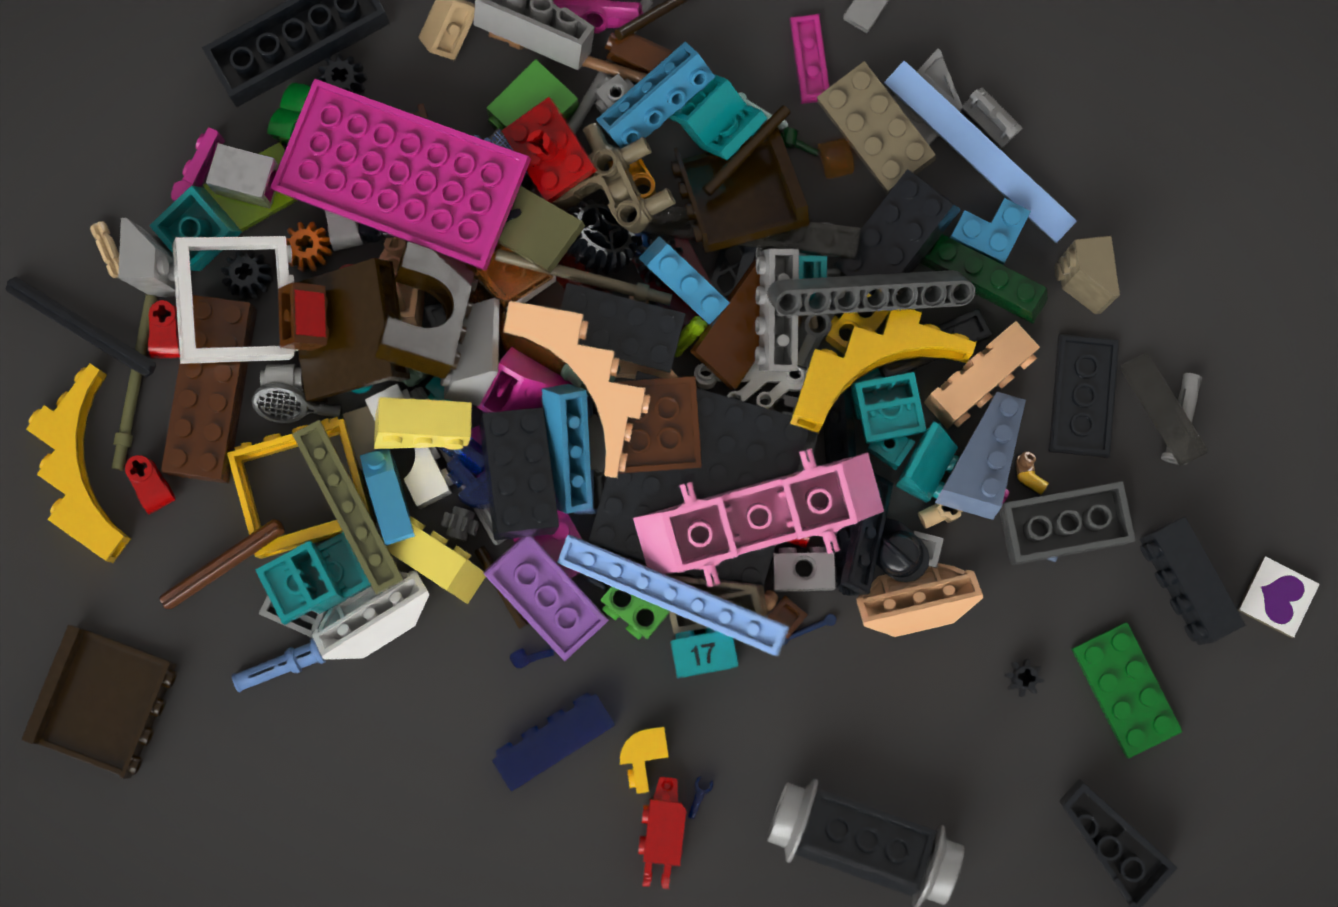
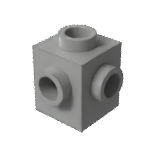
[595,74,634,114]

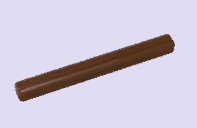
[160,519,285,609]

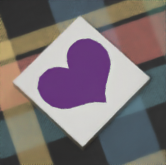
[1237,556,1319,638]

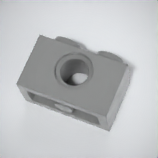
[772,547,835,592]

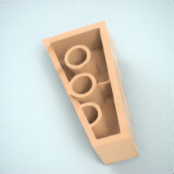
[924,321,1040,429]

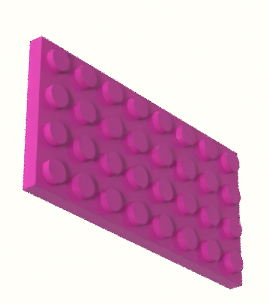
[270,79,531,271]

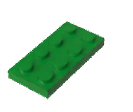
[1071,622,1183,758]

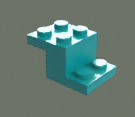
[668,74,768,160]
[851,368,927,444]
[255,532,371,625]

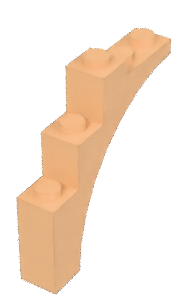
[504,301,651,478]

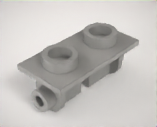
[962,87,1023,148]

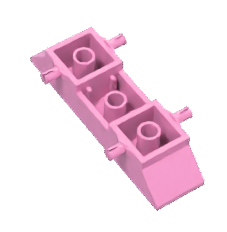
[633,448,884,587]

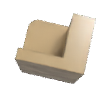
[419,0,475,60]

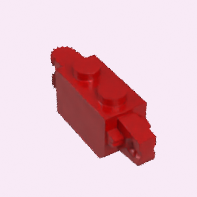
[638,777,686,889]

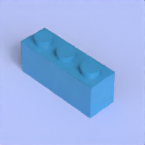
[639,237,730,325]

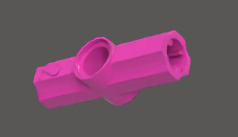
[553,0,643,33]

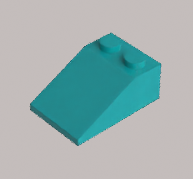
[895,422,959,503]

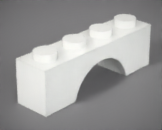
[365,384,454,509]

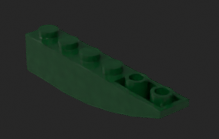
[921,234,1048,324]

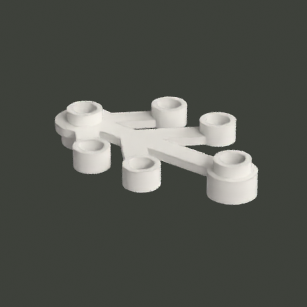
[694,362,808,410]

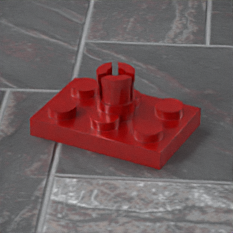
[501,97,598,203]

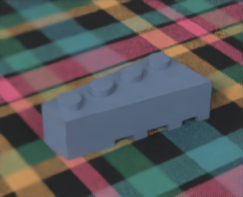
[935,392,1026,520]

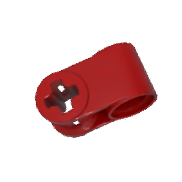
[148,300,180,359]
[125,455,176,515]

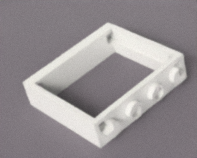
[172,236,298,364]

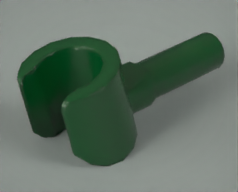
[781,127,819,157]

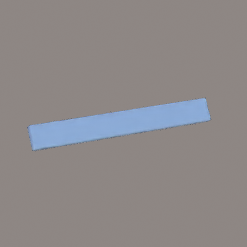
[883,61,1077,243]
[557,535,790,656]

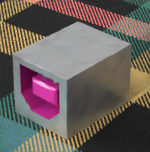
[206,143,279,209]

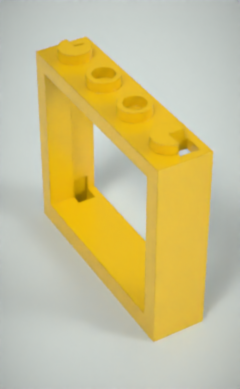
[227,417,376,559]

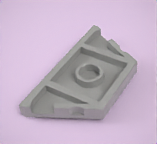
[893,49,963,146]

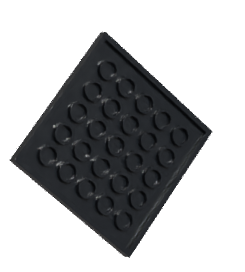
[588,371,809,587]

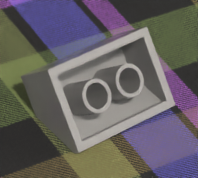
[118,218,176,297]
[440,298,500,406]

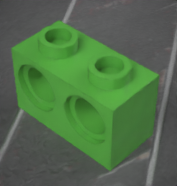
[601,587,669,640]

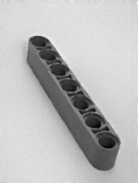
[767,270,975,316]

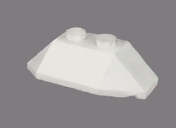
[312,571,429,659]

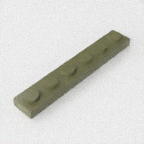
[292,420,404,595]

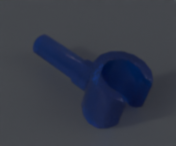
[510,648,554,669]
[688,776,713,819]

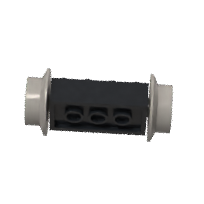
[767,779,964,907]

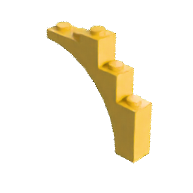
[790,309,976,433]
[26,363,131,563]

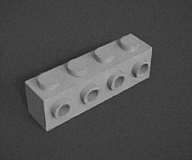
[755,249,799,371]

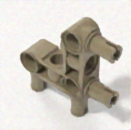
[540,123,676,233]

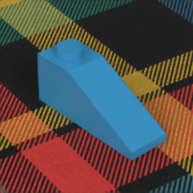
[360,449,415,546]

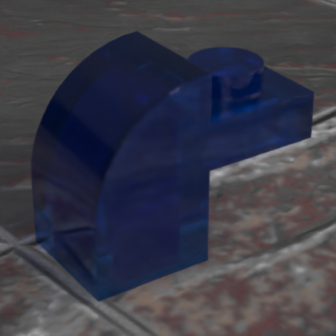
[447,457,490,509]

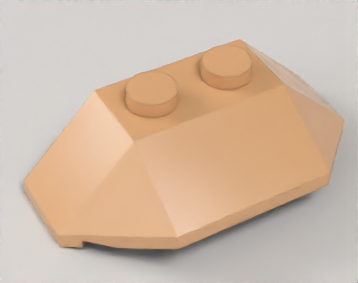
[856,563,983,637]

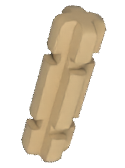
[90,221,119,278]

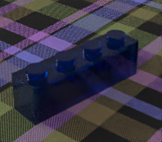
[492,692,616,792]

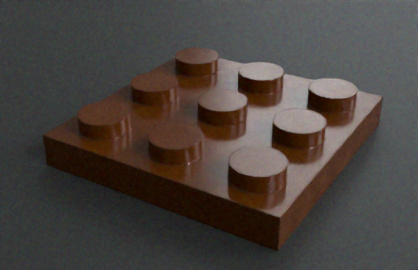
[615,376,702,473]

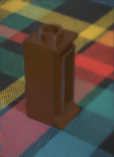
[605,32,674,74]

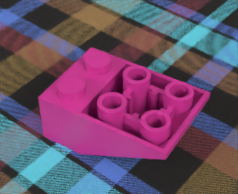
[476,347,573,413]

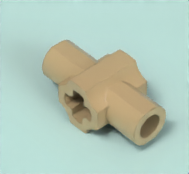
[918,504,963,529]

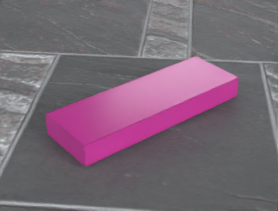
[790,14,830,104]

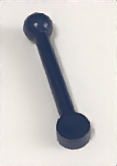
[783,614,837,645]

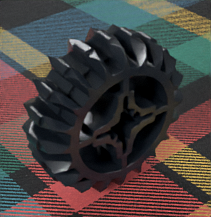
[567,198,639,275]

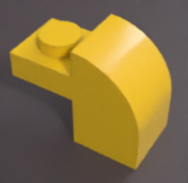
[620,727,668,794]

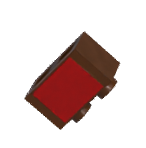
[278,282,329,351]

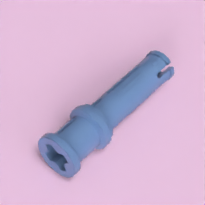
[232,638,326,692]

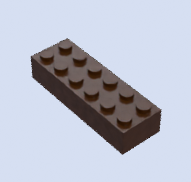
[161,295,257,484]

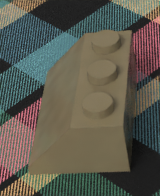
[1055,236,1120,314]

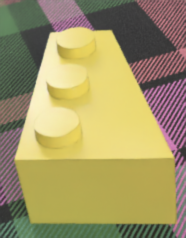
[374,397,472,449]
[382,516,486,604]

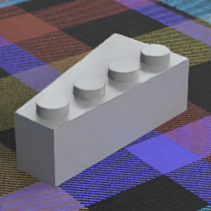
[474,0,595,70]

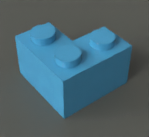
[950,198,1031,265]

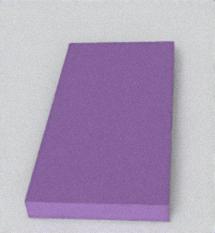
[483,537,609,661]

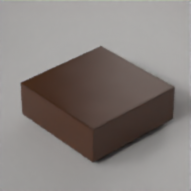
[767,596,808,639]

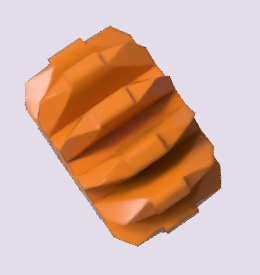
[286,222,332,272]

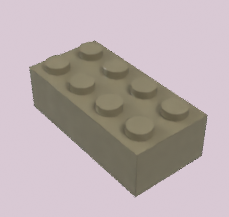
[817,61,936,195]

